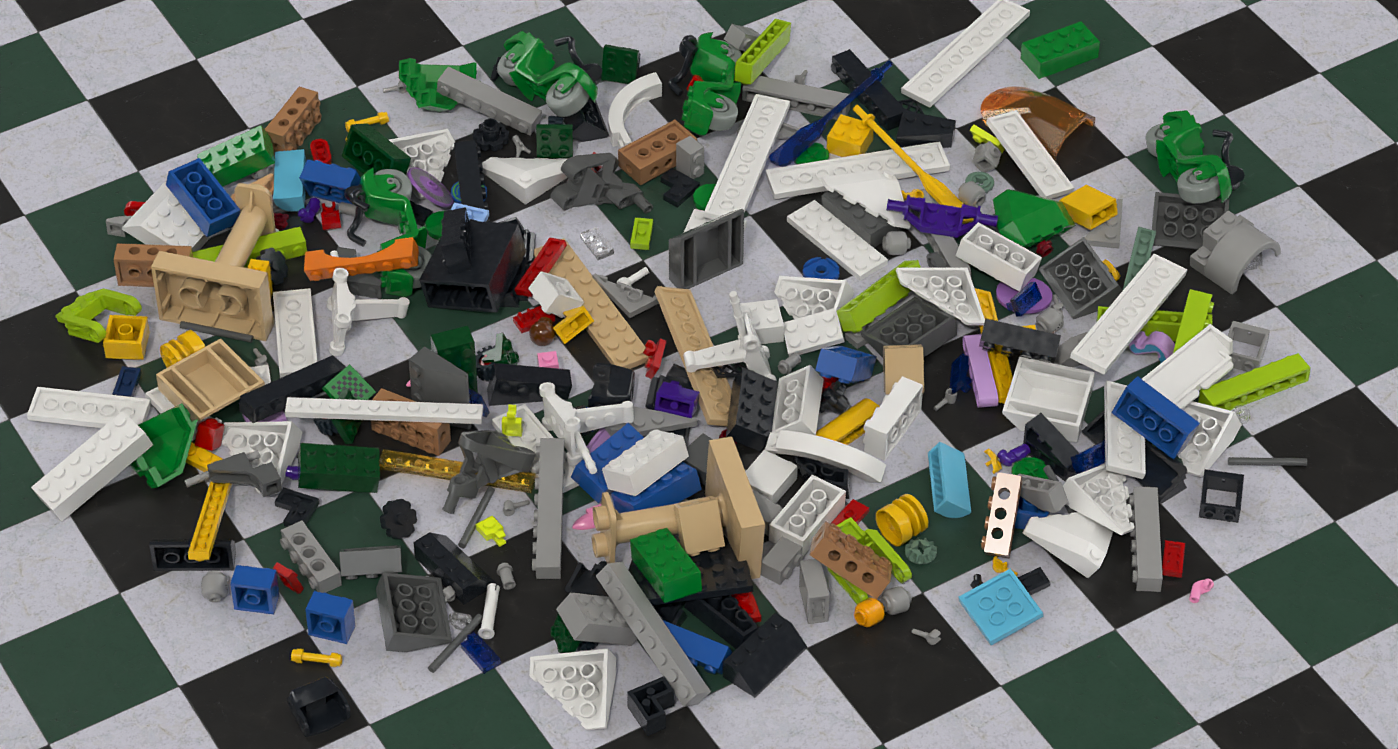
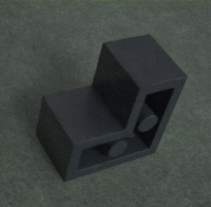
[627,676,674,736]

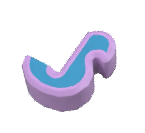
[1129,331,1175,363]

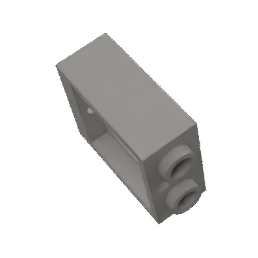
[1228,321,1270,372]
[799,559,829,624]

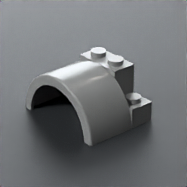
[1190,211,1281,294]

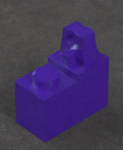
[654,380,700,418]

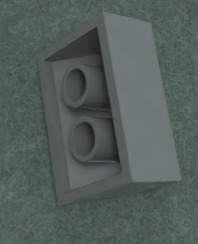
[339,545,402,579]

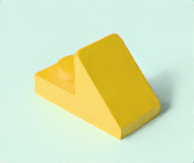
[553,306,594,344]

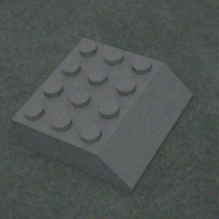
[669,209,744,289]

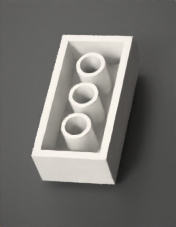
[956,222,1042,292]
[772,365,824,435]
[863,376,923,461]
[602,430,689,496]
[769,475,846,556]

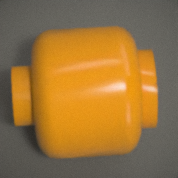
[854,598,885,627]

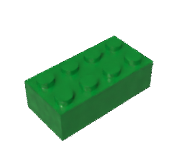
[1020,21,1100,79]
[197,125,275,187]
[630,528,702,603]

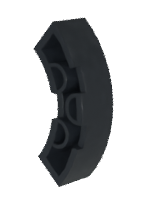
[793,455,850,499]

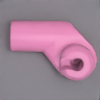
[1189,578,1214,603]

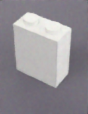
[745,450,797,504]

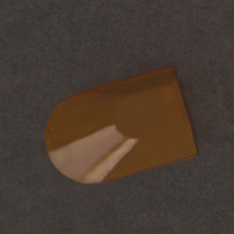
[980,86,1096,161]

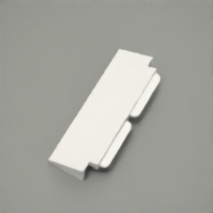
[1142,324,1233,409]

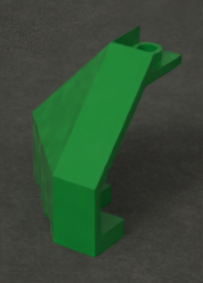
[399,58,481,112]
[993,189,1076,249]
[131,403,198,488]

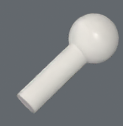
[617,267,649,286]

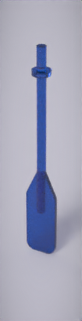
[769,60,893,167]

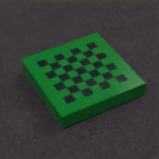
[322,364,376,400]

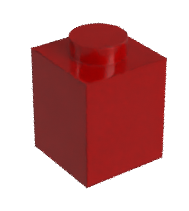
[195,418,224,451]

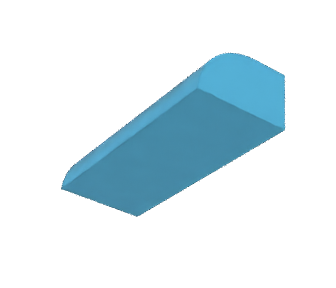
[273,149,306,211]
[928,442,971,518]

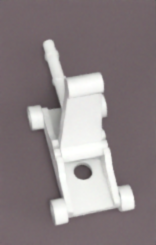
[326,250,409,356]
[683,291,777,381]
[539,382,634,474]

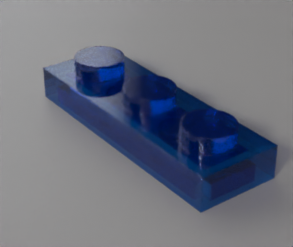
[1070,440,1105,474]

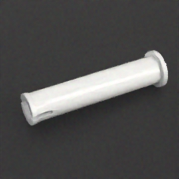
[478,583,500,639]

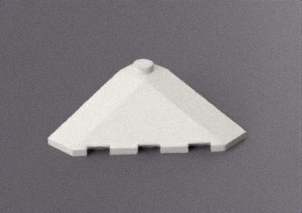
[389,129,455,199]
[481,157,568,205]
[821,169,910,229]
[896,268,985,325]
[774,276,854,319]
[1178,401,1242,477]
[222,421,302,494]
[1063,464,1134,535]
[1023,512,1113,578]
[529,649,616,730]

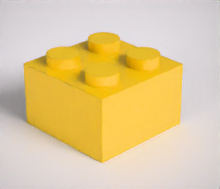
[826,114,874,157]
[103,315,150,360]

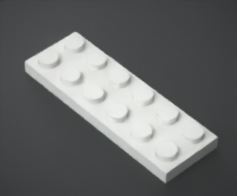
[986,110,1074,199]
[787,200,888,281]
[273,288,317,378]
[1104,381,1146,479]
[27,387,151,428]
[492,404,579,493]

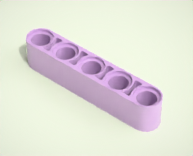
[963,334,998,408]

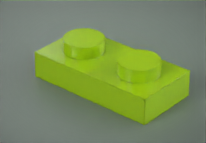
[630,218,653,250]

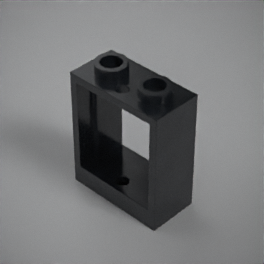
[1199,469,1244,523]

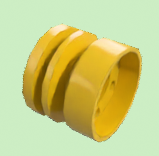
[160,330,206,368]
[875,494,929,546]

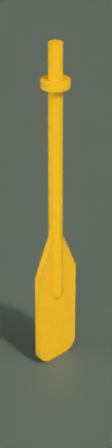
[853,105,974,224]

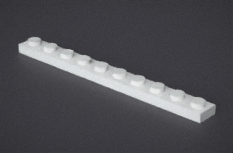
[285,397,483,424]

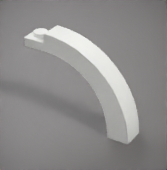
[608,72,662,149]
[765,430,886,483]

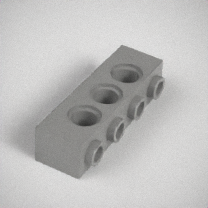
[280,521,342,593]

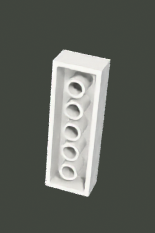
[31,411,153,522]

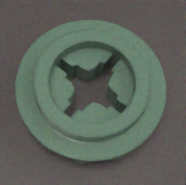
[965,172,994,193]
[905,537,937,564]

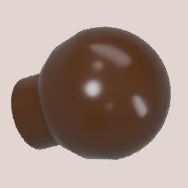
[529,317,555,346]

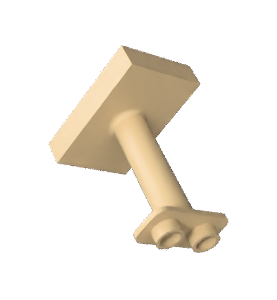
[151,183,276,341]
[591,437,765,579]

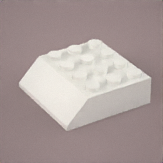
[122,182,212,252]
[1002,357,1095,442]

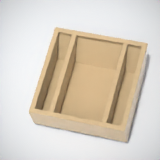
[156,339,265,421]

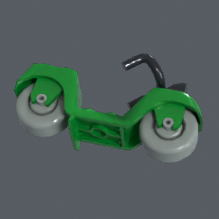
[497,31,602,117]
[668,32,742,136]
[1145,110,1245,204]
[344,168,432,297]

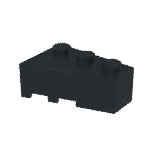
[896,110,956,148]
[1023,413,1083,482]

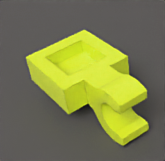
[502,404,523,437]
[476,516,506,547]

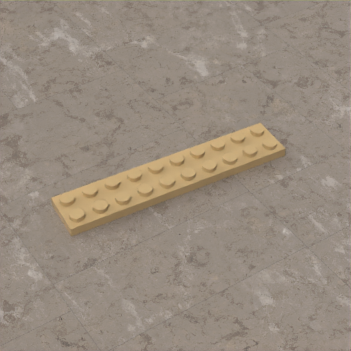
[534,238,652,369]
[654,286,732,426]

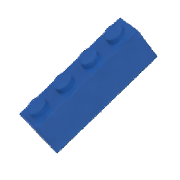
[663,620,732,675]

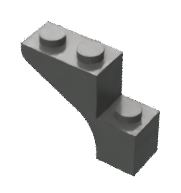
[337,247,383,299]
[207,452,282,498]

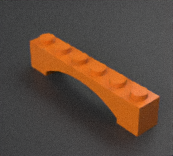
[304,237,419,281]

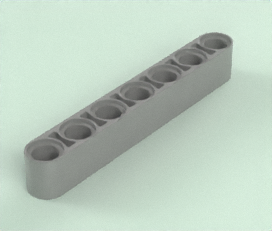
[910,189,971,277]

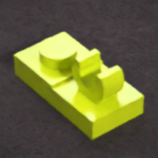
[970,125,1005,153]

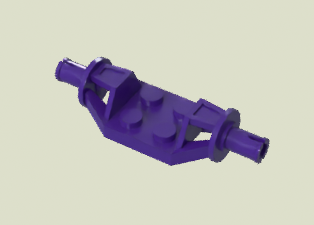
[886,195,998,238]

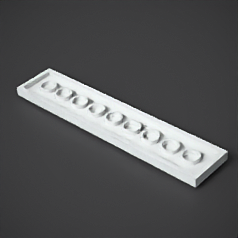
[901,0,1030,107]
[704,94,790,219]
[766,142,950,199]
[1070,254,1187,375]

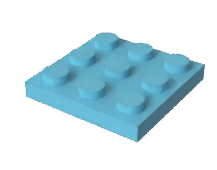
[958,568,1043,645]

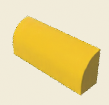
[816,398,880,445]

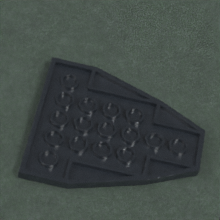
[629,534,754,605]

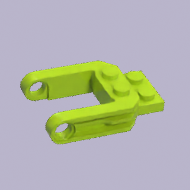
[55,288,142,343]
[827,517,912,604]

